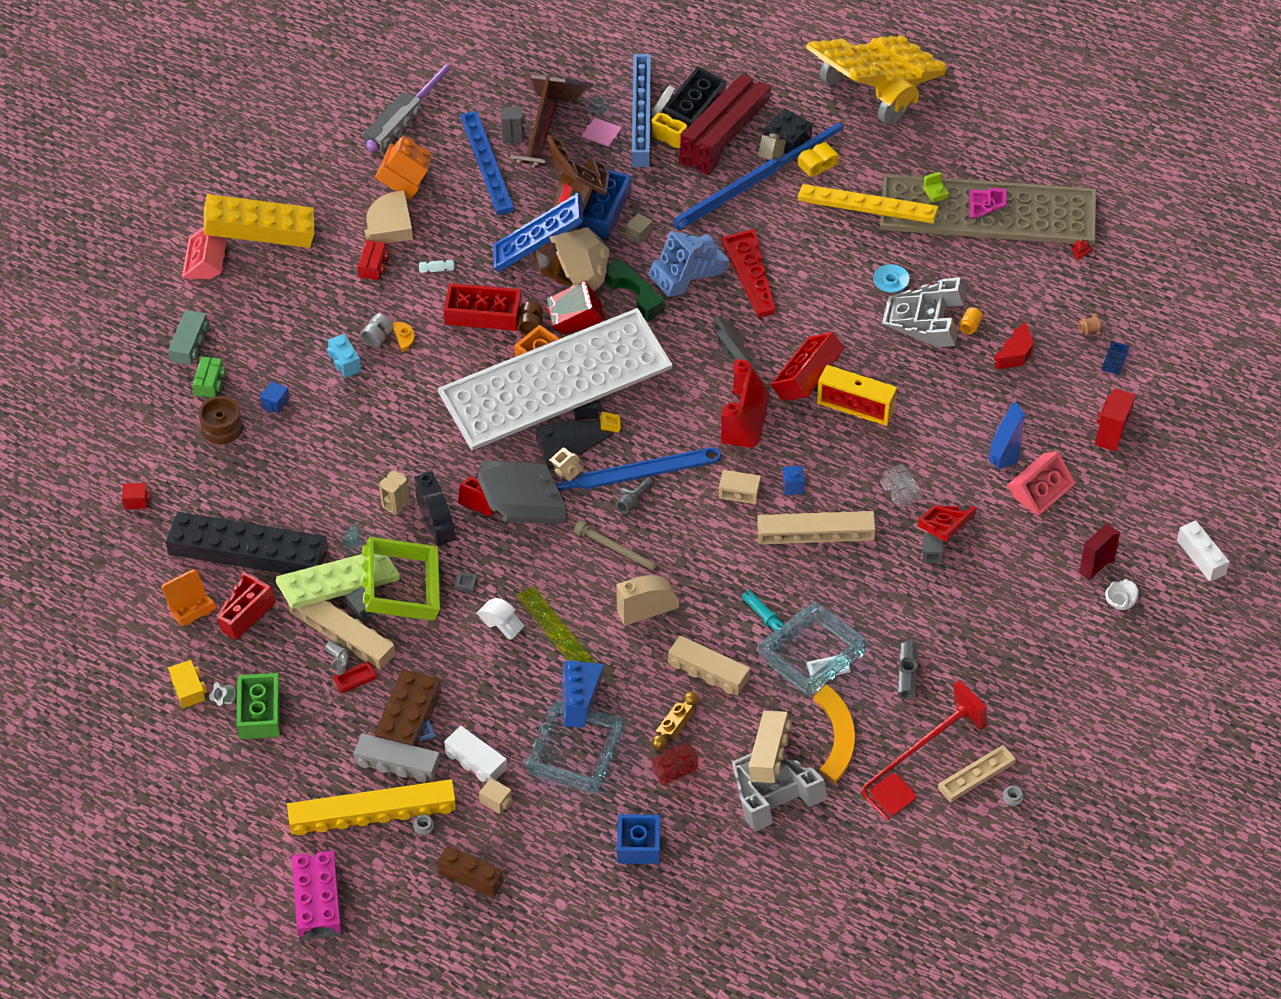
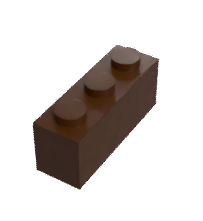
[437,845,504,898]

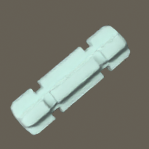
[419,260,454,273]

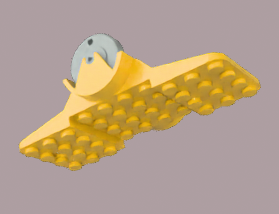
[806,35,947,125]

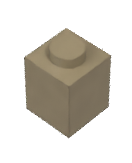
[758,133,786,160]
[625,213,653,244]

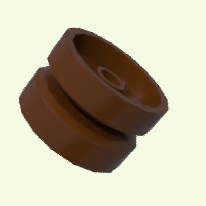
[199,396,243,445]

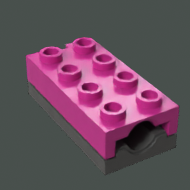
[292,850,342,941]

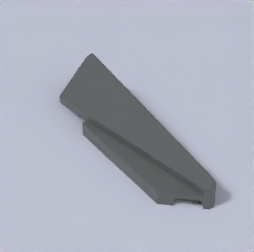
[713,316,765,385]

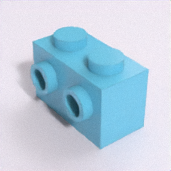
[326,334,361,378]

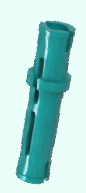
[742,590,788,637]

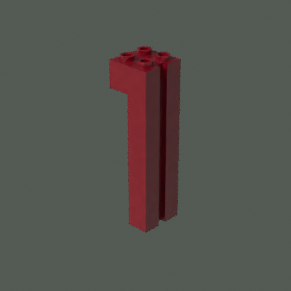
[678,74,771,175]

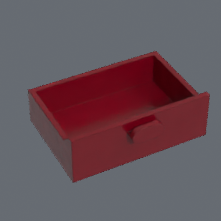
[1079,523,1120,581]

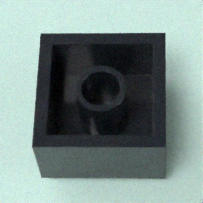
[764,108,813,154]

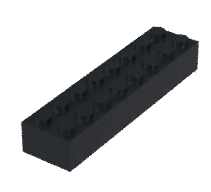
[165,511,328,574]

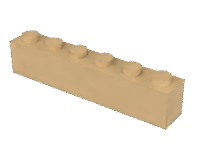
[757,511,875,544]
[288,600,395,670]

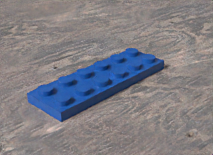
[493,193,583,272]

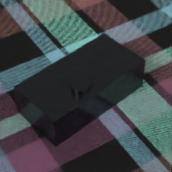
[662,66,727,129]

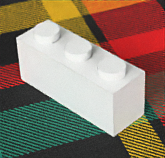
[1177,520,1229,582]
[444,726,507,782]

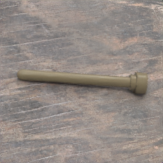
[574,520,657,570]

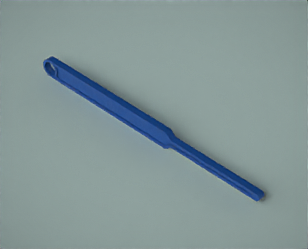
[673,122,844,230]
[555,447,721,491]

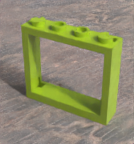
[362,537,440,620]

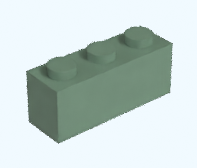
[168,310,210,365]

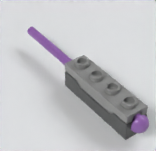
[364,65,450,152]

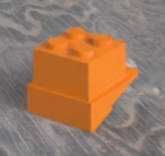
[375,136,432,200]

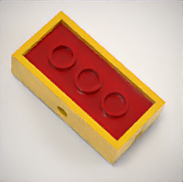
[817,365,897,426]

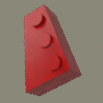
[1095,388,1136,452]
[217,571,276,640]

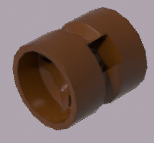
[517,302,543,335]

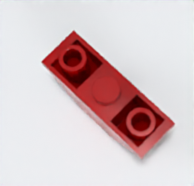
[994,322,1034,369]

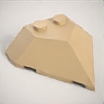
[550,227,609,292]

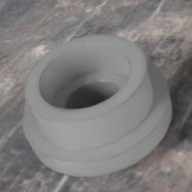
[1002,786,1023,806]
[413,815,434,835]

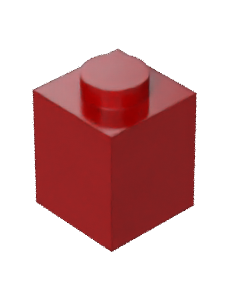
[122,483,151,510]

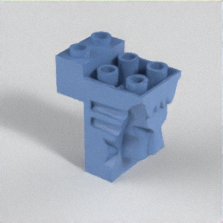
[648,231,729,297]

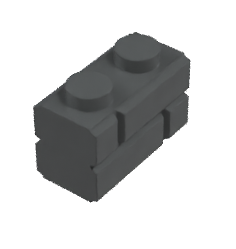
[501,107,527,143]

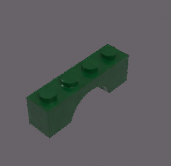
[604,258,665,321]

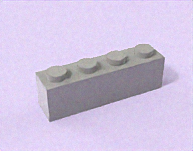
[353,733,440,782]

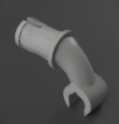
[325,640,349,675]

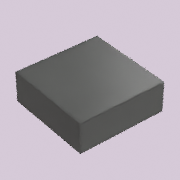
[454,572,478,593]

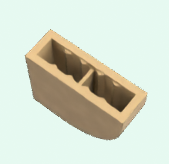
[364,190,413,244]
[616,575,679,626]

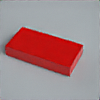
[332,661,377,694]

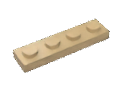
[938,745,1016,803]

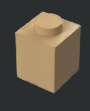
[479,778,513,814]

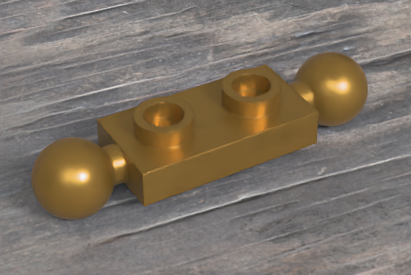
[651,691,700,751]

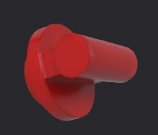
[1071,239,1092,260]

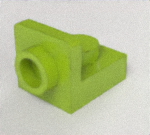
[923,172,949,203]

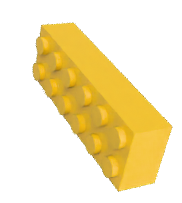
[203,194,314,247]

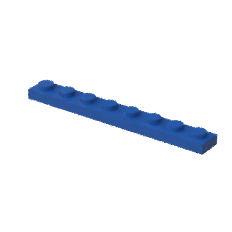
[460,111,514,215]

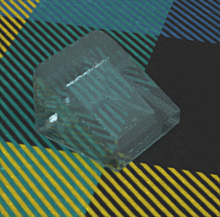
[587,95,612,116]
[342,523,359,550]

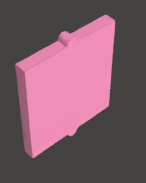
[582,118,622,147]

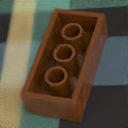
[374,669,441,747]

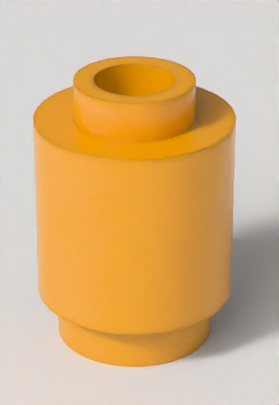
[960,308,983,335]

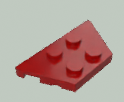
[918,505,976,542]

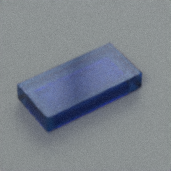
[1101,341,1129,375]

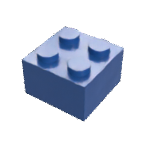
[617,814,660,864]

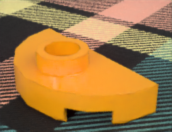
[392,322,415,352]

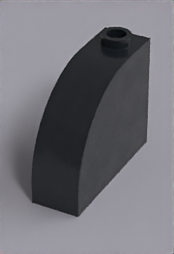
[414,471,456,546]

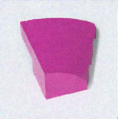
[969,188,1007,219]

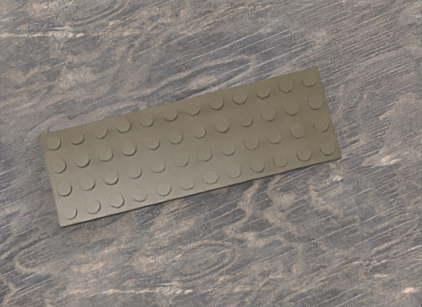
[880,174,1096,245]

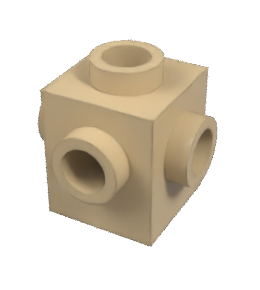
[550,447,583,482]

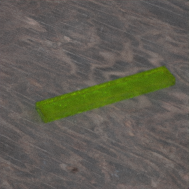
[517,586,596,663]

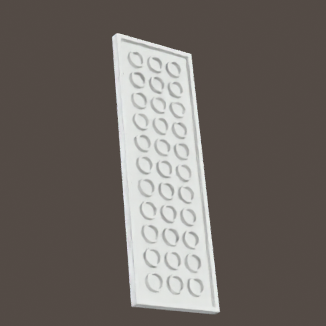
[438,308,672,451]

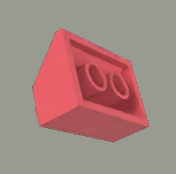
[182,227,227,279]
[1007,452,1076,516]

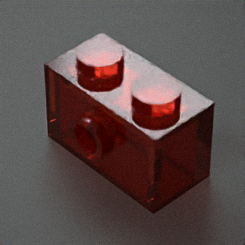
[652,742,698,786]

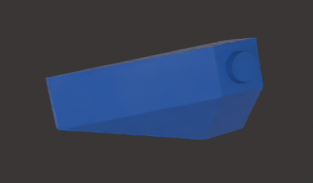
[988,402,1025,470]

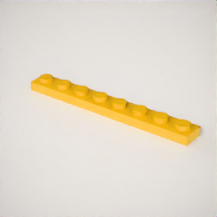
[797,184,939,224]

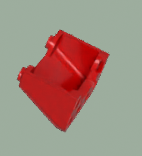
[721,359,769,447]

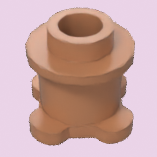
[1078,313,1102,336]

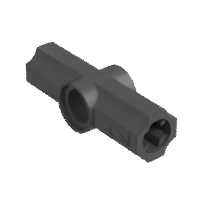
[898,640,918,700]

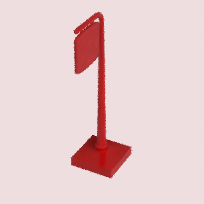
[862,680,987,820]

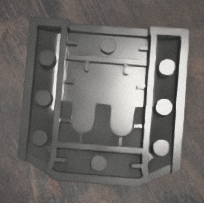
[478,460,566,524]

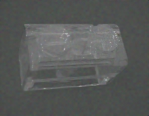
[881,464,922,509]

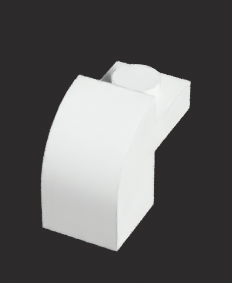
[477,598,525,640]

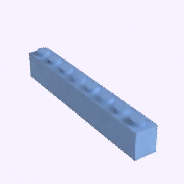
[632,54,651,167]

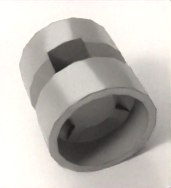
[360,314,394,348]

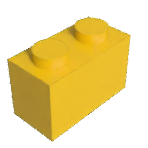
[168,660,207,709]

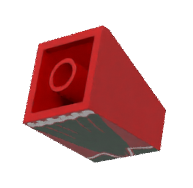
[547,280,606,334]

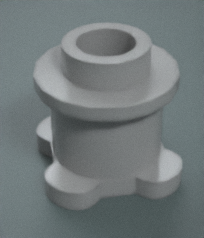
[209,682,237,706]

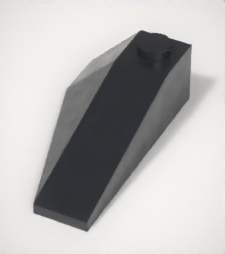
[535,420,613,468]

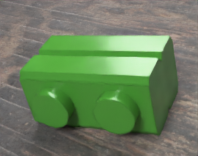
[192,357,226,397]

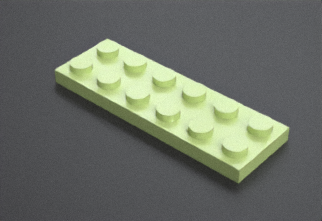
[276,554,400,609]

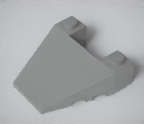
[882,277,967,347]
[732,753,827,832]

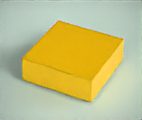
[600,412,621,433]

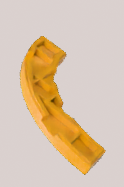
[813,684,855,784]

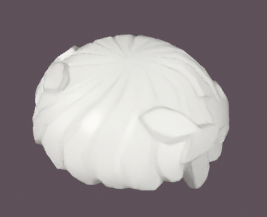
[1105,579,1139,610]

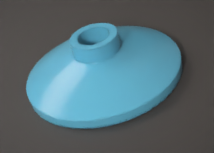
[873,264,909,293]

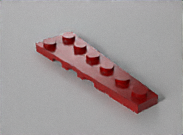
[721,229,775,318]

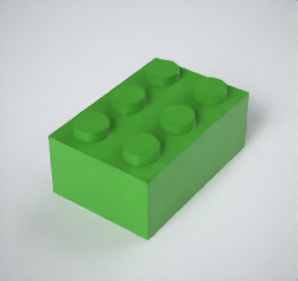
[237,673,281,739]

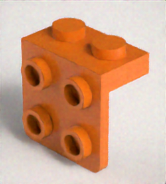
[161,569,217,626]

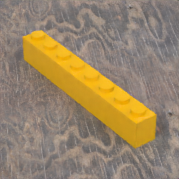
[287,779,456,835]

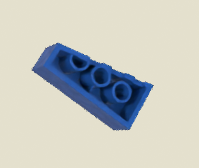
[561,660,604,728]

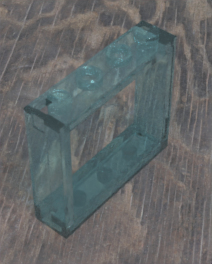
[758,601,866,696]
[525,700,624,795]

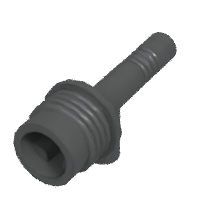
[616,477,653,514]

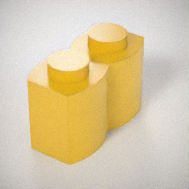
[651,113,687,148]
[798,143,839,177]

